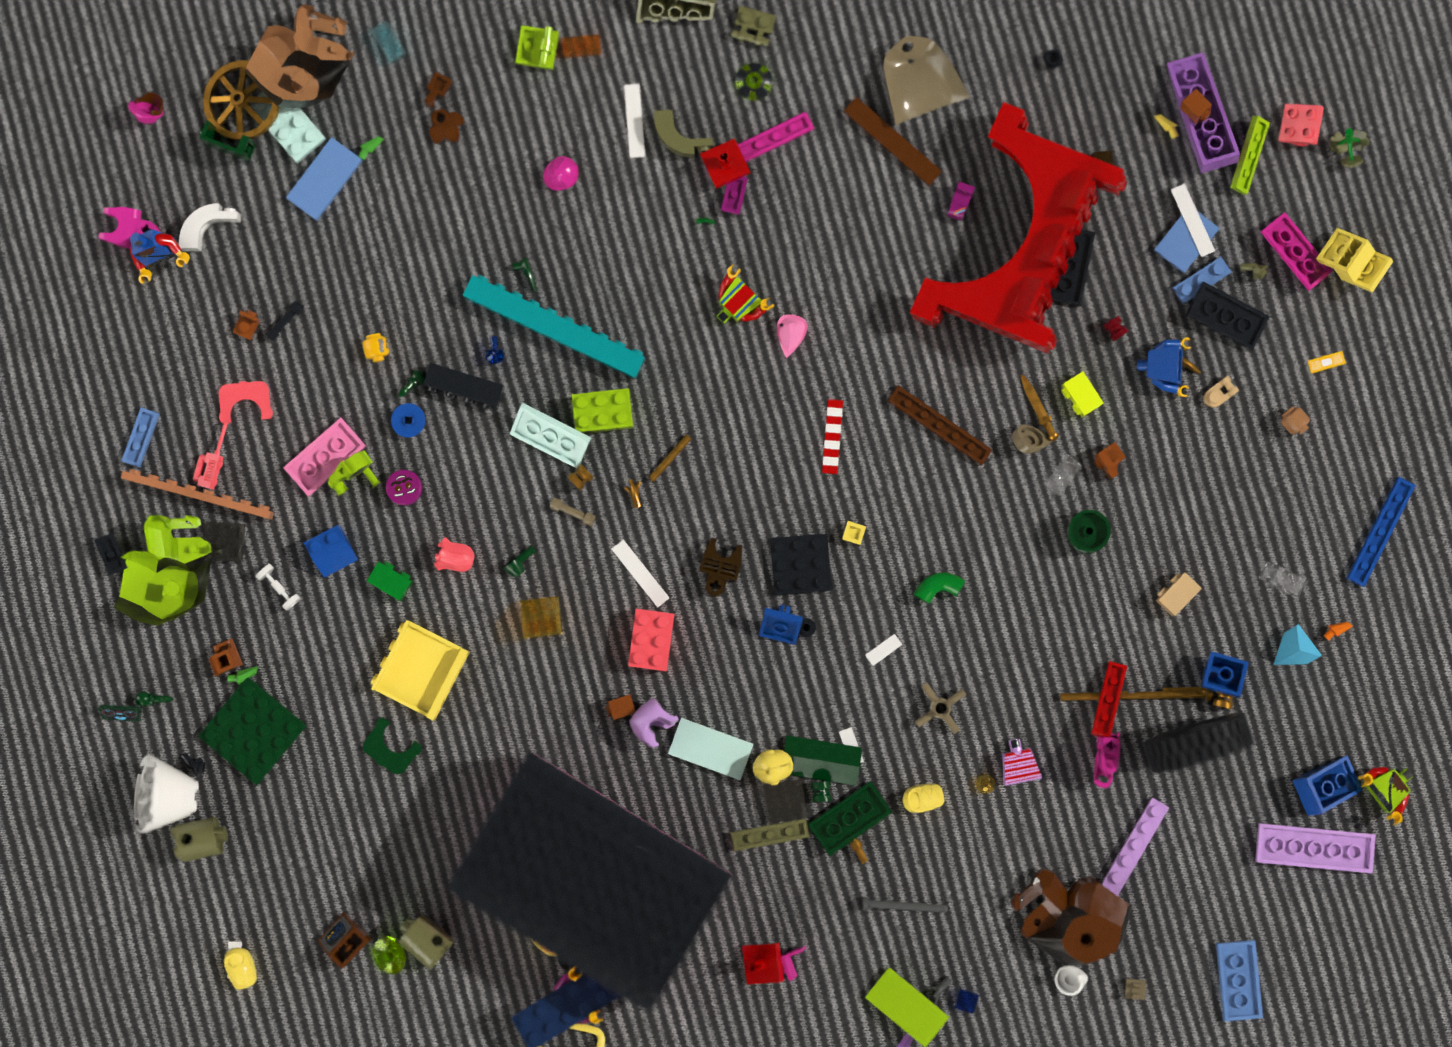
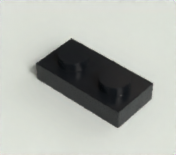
[94,533,128,575]

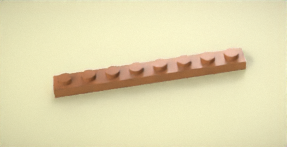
[121,469,274,520]

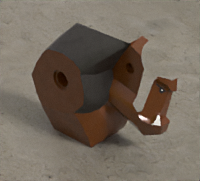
[1010,867,1132,966]

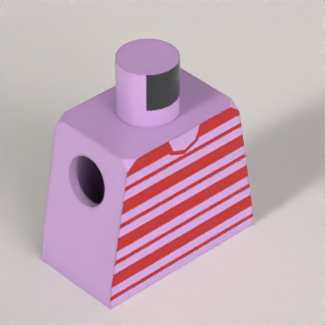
[1002,739,1042,785]

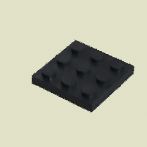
[770,533,832,595]

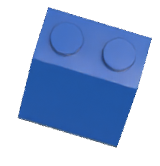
[304,525,358,578]
[1202,651,1249,698]

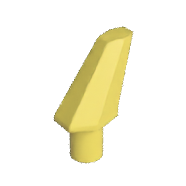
[1154,114,1179,139]

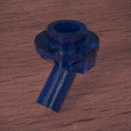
[485,336,505,364]

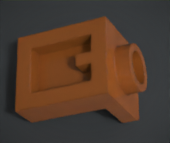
[233,309,261,341]

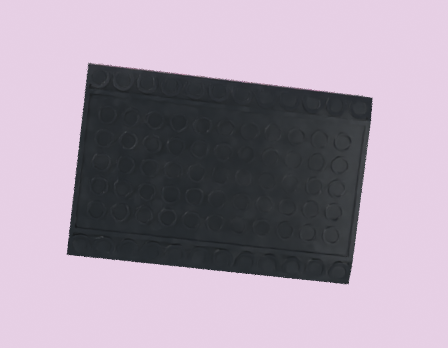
[446,752,733,1014]

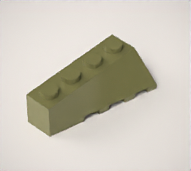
[636,0,717,23]

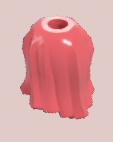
[434,537,475,572]

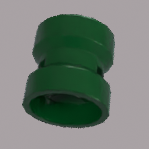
[811,781,832,802]

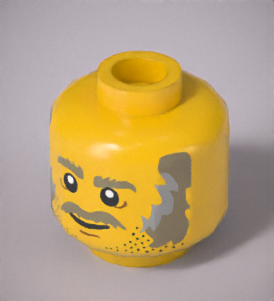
[362,333,389,363]

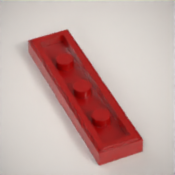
[1091,661,1128,738]

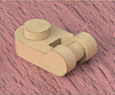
[1204,375,1240,408]

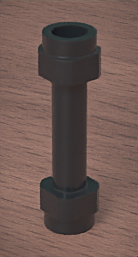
[265,300,304,342]

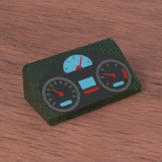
[99,705,142,722]

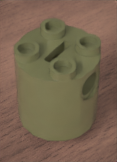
[171,816,228,862]
[398,913,455,970]

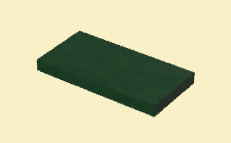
[807,781,893,857]

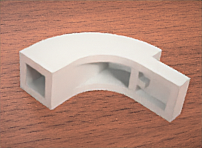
[179,203,241,252]

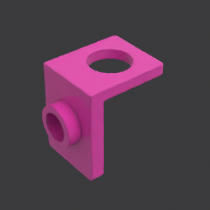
[781,946,806,981]

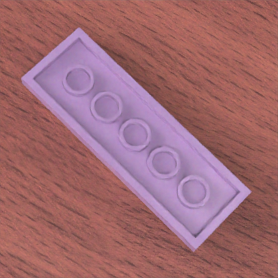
[1255,823,1376,873]

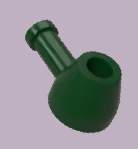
[503,545,537,578]

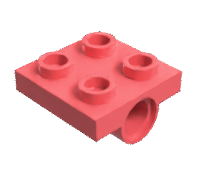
[1278,104,1324,147]

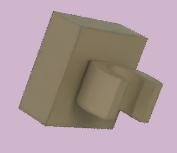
[1124,978,1146,1000]

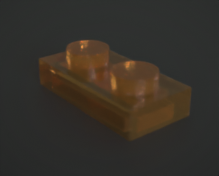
[562,34,602,58]

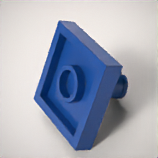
[759,605,803,645]

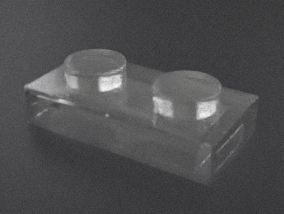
[1044,454,1083,496]

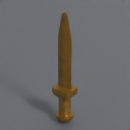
[1021,375,1059,441]

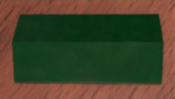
[784,735,862,786]

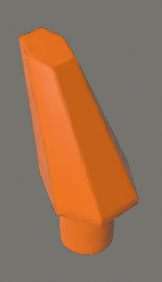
[1323,622,1353,641]

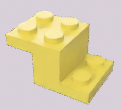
[1316,228,1393,292]

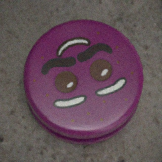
[386,469,423,506]

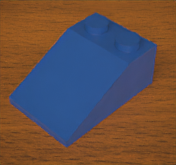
[1292,755,1363,816]

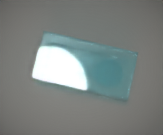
[370,21,407,64]

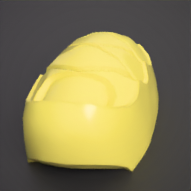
[902,783,944,813]
[224,947,257,990]

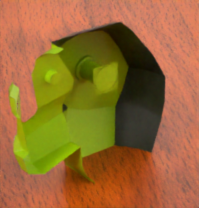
[113,515,213,626]

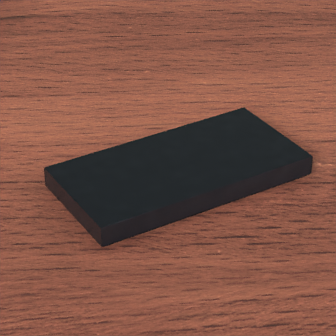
[1050,229,1096,307]
[1185,281,1270,350]

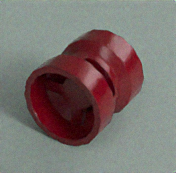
[1103,316,1129,342]

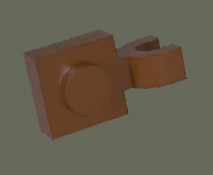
[425,71,453,108]

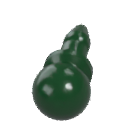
[398,370,426,398]
[135,691,173,707]

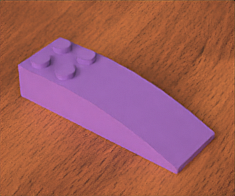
[1167,52,1240,173]

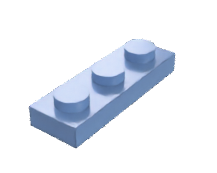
[1172,257,1231,304]

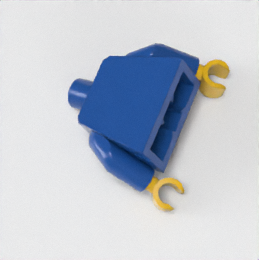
[1137,338,1191,397]

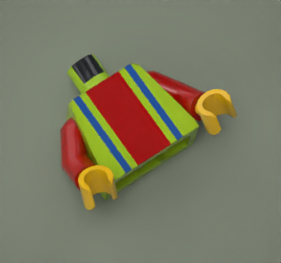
[717,264,774,324]

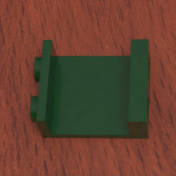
[199,121,256,162]

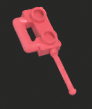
[193,421,229,490]

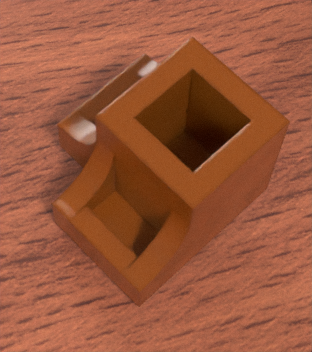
[1094,442,1126,480]
[208,639,243,677]

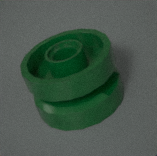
[1067,510,1111,554]

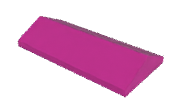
[1261,213,1333,291]

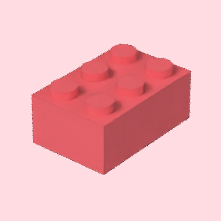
[628,609,675,671]

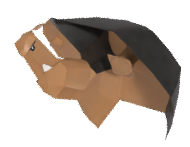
[245,4,355,108]

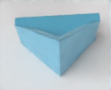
[1273,624,1321,665]

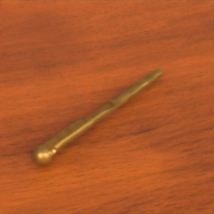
[1060,687,1214,702]

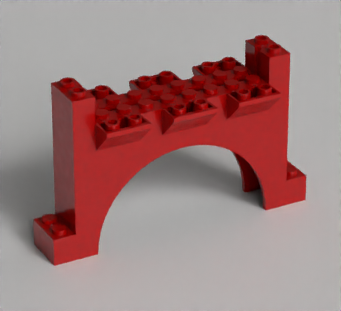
[910,102,1127,354]

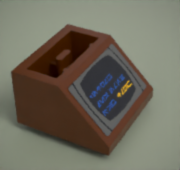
[317,912,372,969]

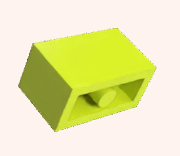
[1061,371,1104,417]

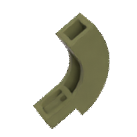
[654,110,713,158]

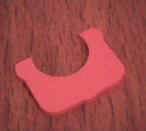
[219,381,273,424]

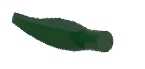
[513,257,537,292]

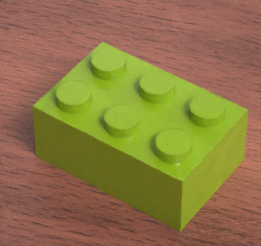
[572,388,634,434]

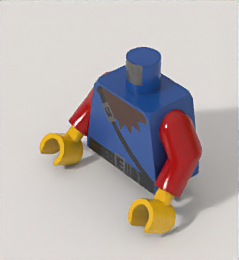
[130,230,190,284]

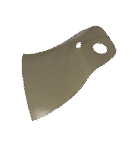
[883,36,970,125]

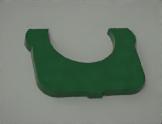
[363,717,423,775]

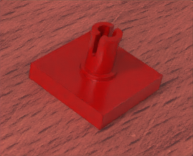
[700,138,751,189]
[742,942,784,985]

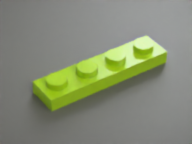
[1230,116,1270,195]

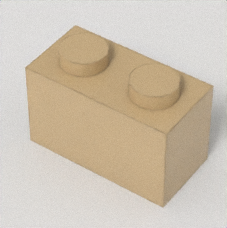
[1155,572,1202,616]

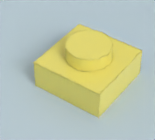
[842,521,866,545]

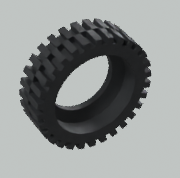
[1143,712,1255,774]

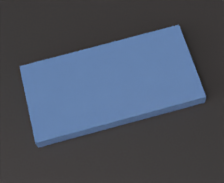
[286,137,363,221]
[1216,940,1263,1021]

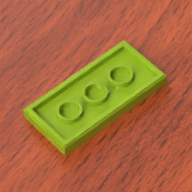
[865,967,950,1047]

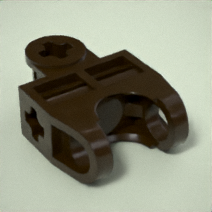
[699,537,742,597]

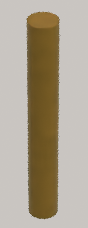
[649,434,691,482]

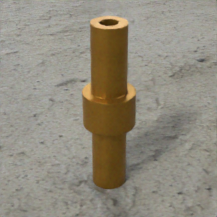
[850,839,869,864]

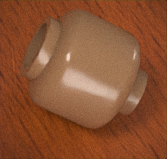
[1281,406,1310,435]

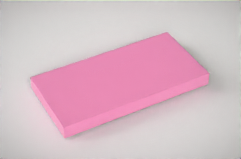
[283,417,367,497]

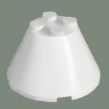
[134,755,198,833]

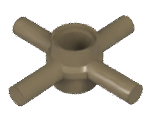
[915,682,966,734]

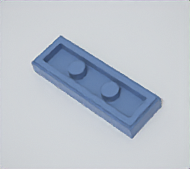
[121,407,160,468]

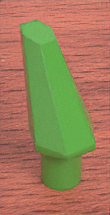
[358,136,384,160]
[228,666,258,685]

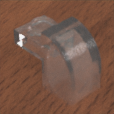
[1259,561,1307,597]

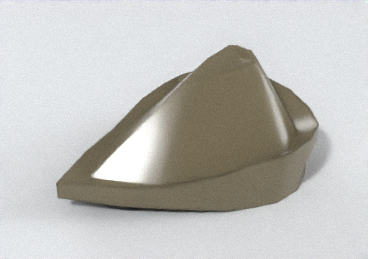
[1012,424,1053,454]

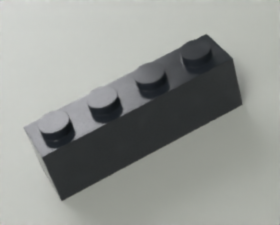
[423,363,505,410]

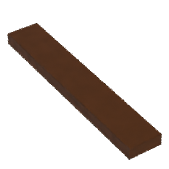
[844,97,942,186]
[887,385,993,466]

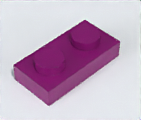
[721,177,748,216]

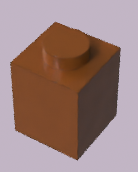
[1180,89,1212,124]
[606,694,636,720]

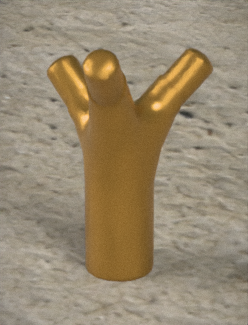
[624,479,641,508]

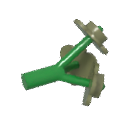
[1330,128,1369,168]

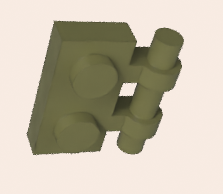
[731,6,776,47]

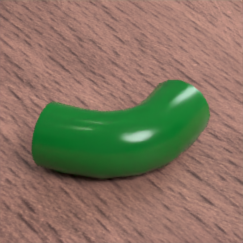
[913,572,966,604]

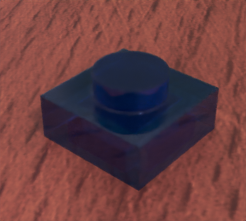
[954,988,979,1014]

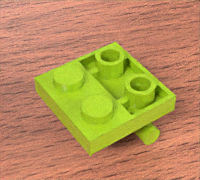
[515,25,559,70]

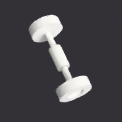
[256,564,301,611]

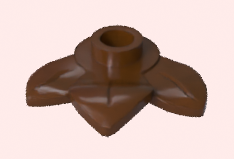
[430,109,465,144]

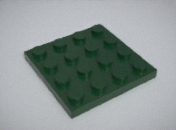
[198,677,307,785]

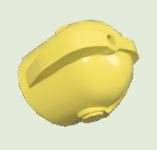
[753,749,793,785]

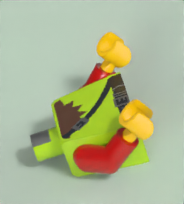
[1358,767,1413,826]

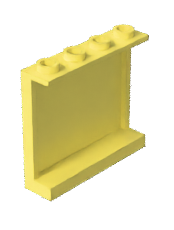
[371,620,470,721]

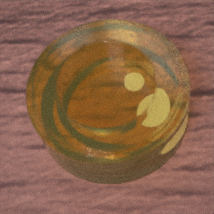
[975,774,995,794]

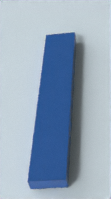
[1346,477,1416,587]

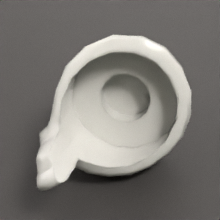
[1055,965,1088,996]

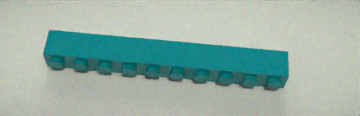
[462,274,646,380]

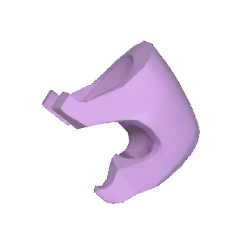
[630,698,678,748]

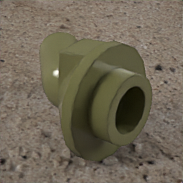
[1240,263,1268,280]

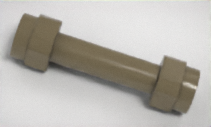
[550,497,596,527]

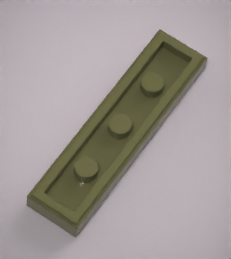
[730,818,809,851]

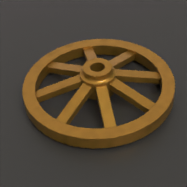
[203,60,281,141]

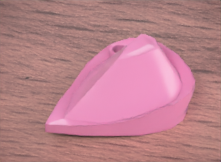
[777,315,807,358]

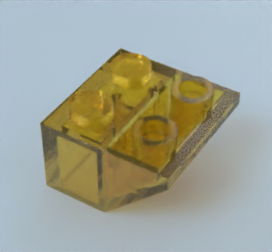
[521,596,563,639]

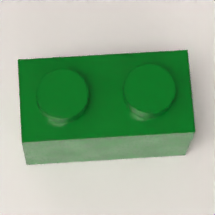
[367,561,413,601]

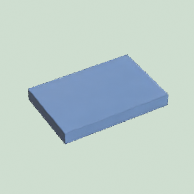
[1154,211,1220,274]

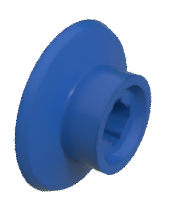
[391,403,425,437]

